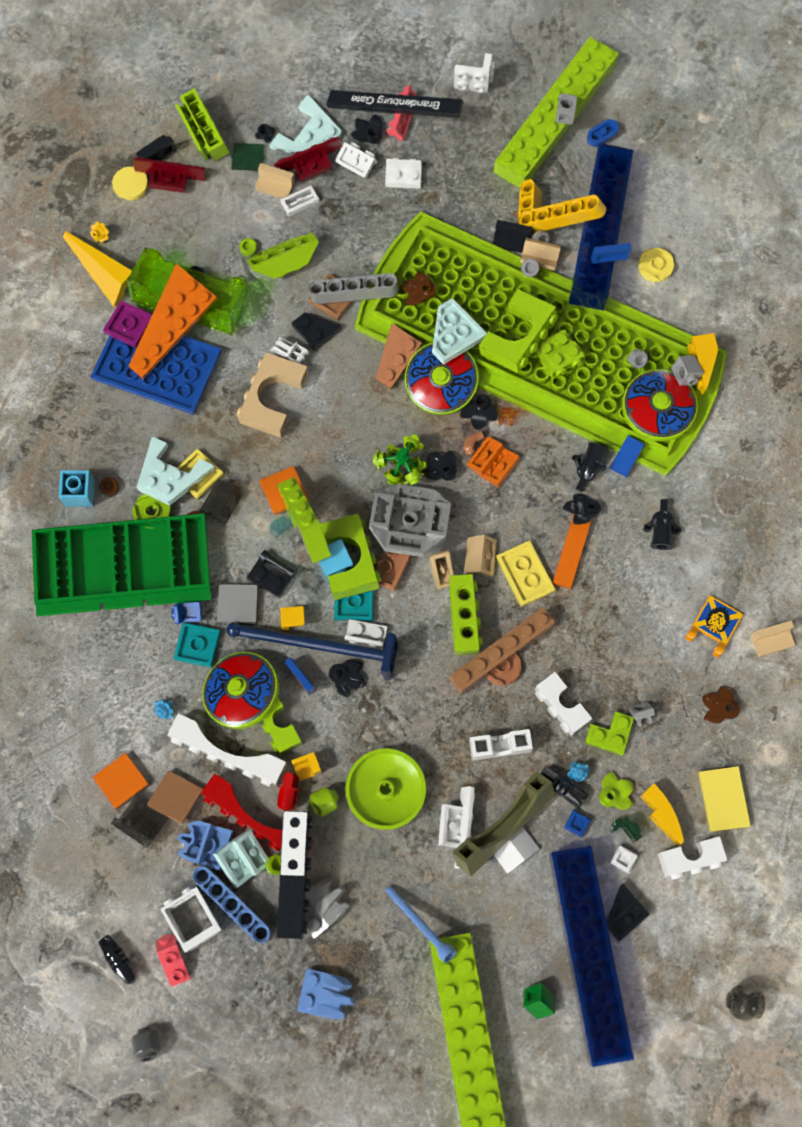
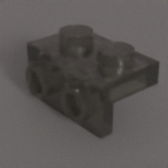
[200,479,243,524]

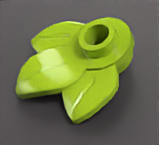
[599,772,633,810]

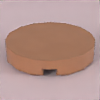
[486,653,522,686]

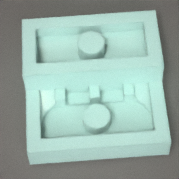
[213,829,268,888]

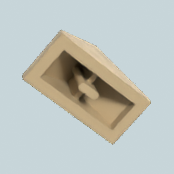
[429,550,454,590]

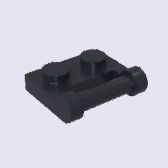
[246,550,297,598]

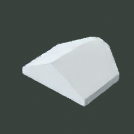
[494,827,539,874]

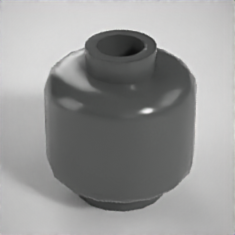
[131,1027,161,1062]

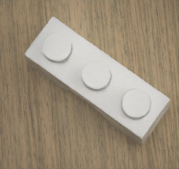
[535,672,592,736]
[469,729,533,761]
[658,836,727,880]

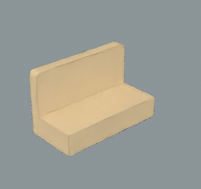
[255,163,295,198]
[520,238,561,271]
[464,535,497,577]
[750,620,795,657]

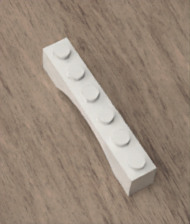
[167,714,287,787]

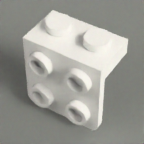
[454,53,495,93]

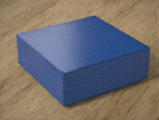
[564,810,591,838]

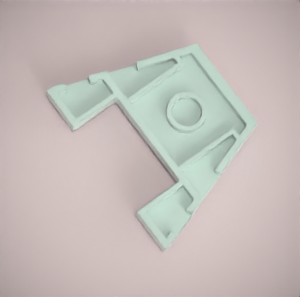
[270,95,342,155]
[137,437,215,506]

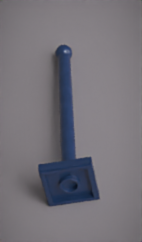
[226,622,399,680]

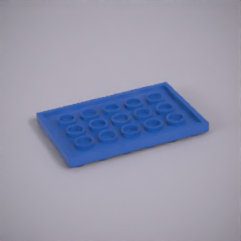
[90,336,222,415]

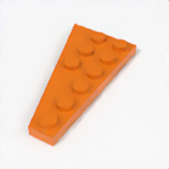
[129,264,218,380]

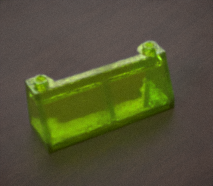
[127,247,248,336]

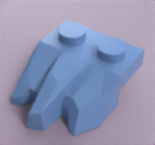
[176,820,235,871]
[297,969,355,1020]

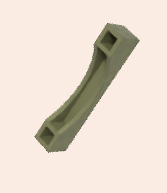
[452,772,555,877]

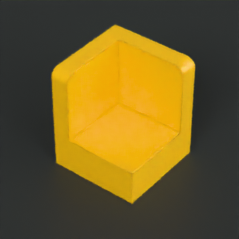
[280,606,305,631]
[292,752,322,781]

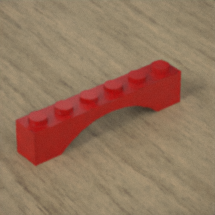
[201,773,315,853]

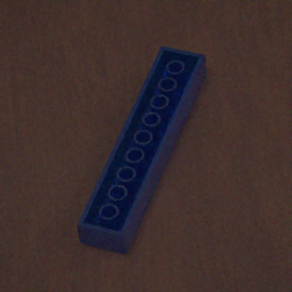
[568,143,634,311]
[549,846,634,1067]

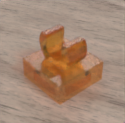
[497,407,516,426]

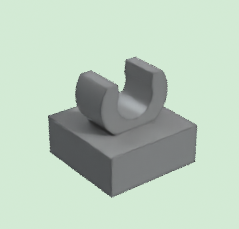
[629,702,655,727]

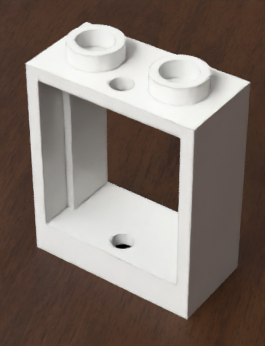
[161,886,223,953]

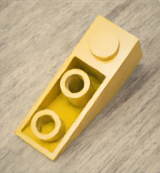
[687,333,718,395]

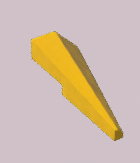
[63,231,135,307]

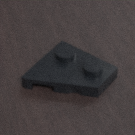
[291,312,342,351]

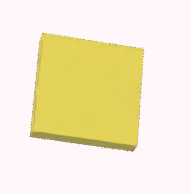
[177,448,224,500]

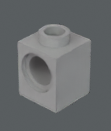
[555,94,577,125]
[671,356,704,386]

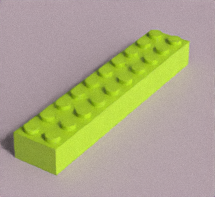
[493,37,619,188]
[429,933,506,1127]

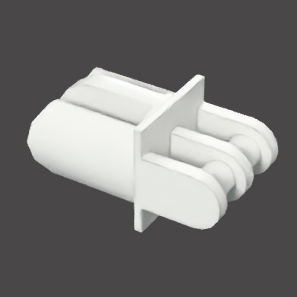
[270,336,309,364]

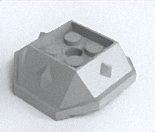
[369,484,451,557]

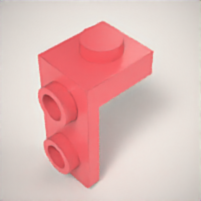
[156,933,190,986]

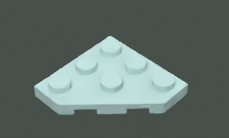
[432,298,487,365]

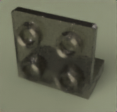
[110,793,169,848]

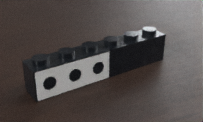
[277,810,313,939]

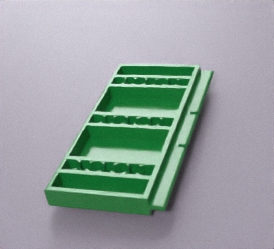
[31,513,211,617]

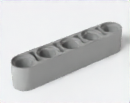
[308,273,399,304]

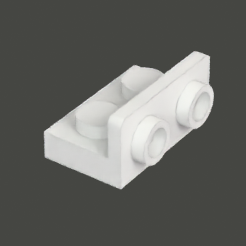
[335,142,378,178]
[385,158,422,189]
[344,619,387,649]

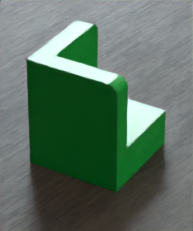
[523,983,556,1019]

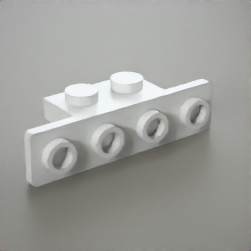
[438,786,475,869]

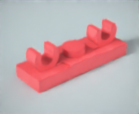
[386,86,417,141]

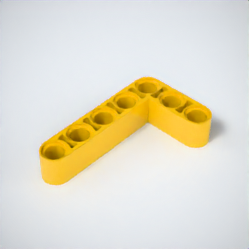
[518,179,606,234]

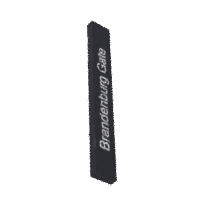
[326,90,463,118]

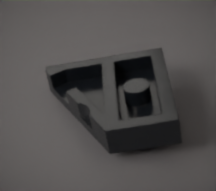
[605,884,650,942]

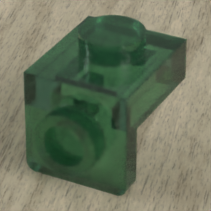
[609,817,643,843]

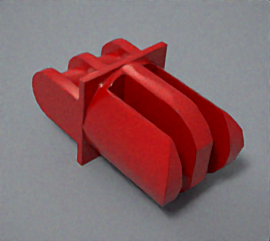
[277,772,302,811]

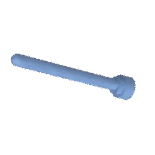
[386,886,457,963]

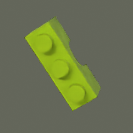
[261,697,302,756]

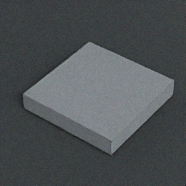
[217,584,258,624]

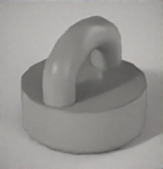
[532,230,550,243]
[521,258,539,277]
[627,349,648,369]

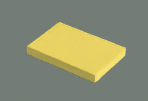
[496,540,556,607]
[698,766,750,832]

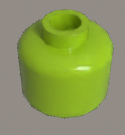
[308,787,339,817]

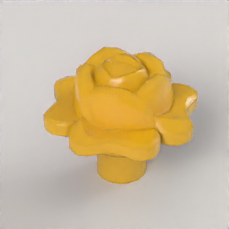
[90,221,109,244]

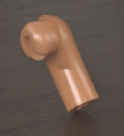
[463,431,484,455]

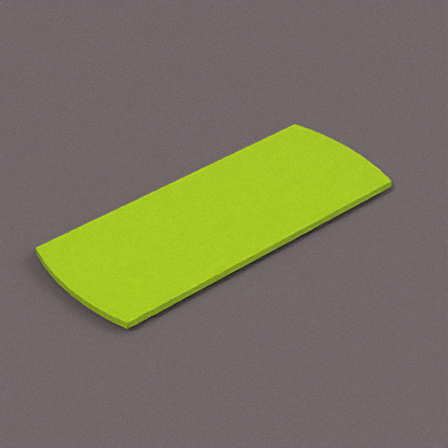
[355,211,727,476]

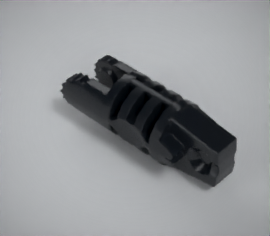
[540,767,588,808]
[98,935,135,985]

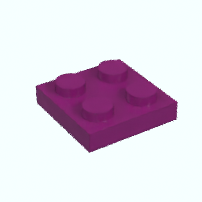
[103,301,152,348]

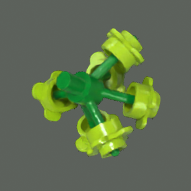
[373,434,427,485]

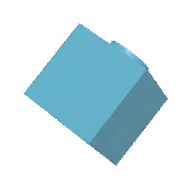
[58,470,95,507]
[318,539,353,583]

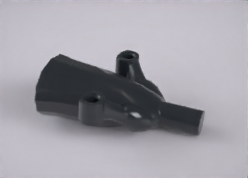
[572,442,609,492]
[643,499,681,550]

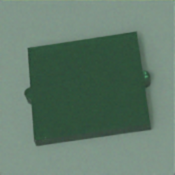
[231,143,265,171]

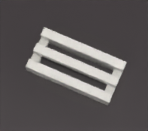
[280,185,320,217]

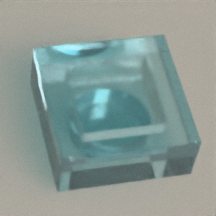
[269,515,290,538]

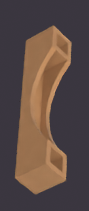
[449,607,555,696]

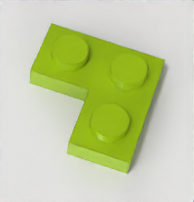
[584,711,634,756]

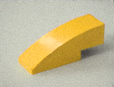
[640,783,684,846]

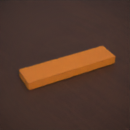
[552,514,592,589]

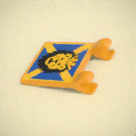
[685,595,744,658]

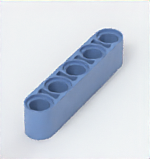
[193,866,272,944]

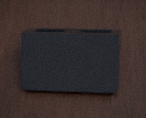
[136,135,176,161]
[492,220,532,253]

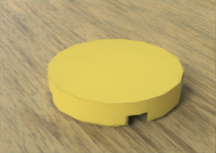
[112,167,148,201]
[638,247,675,282]

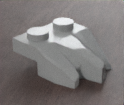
[305,880,350,939]

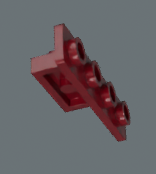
[274,136,342,183]
[134,157,205,193]

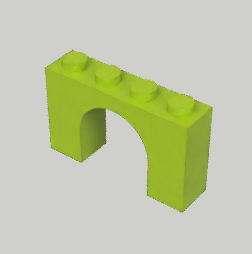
[479,289,558,373]
[277,477,331,564]
[320,513,381,601]

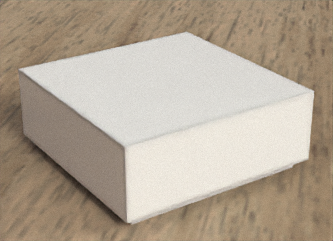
[610,845,638,874]

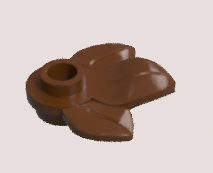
[401,273,436,305]
[702,687,740,724]

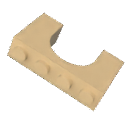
[237,352,308,438]

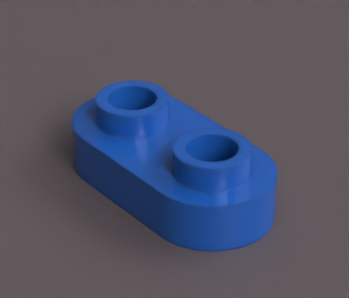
[587,119,619,147]

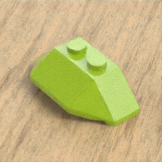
[246,232,319,279]

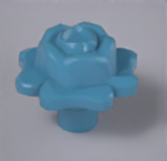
[154,699,174,720]
[567,761,590,782]

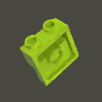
[535,329,585,379]

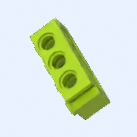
[175,88,230,161]
[449,574,482,656]

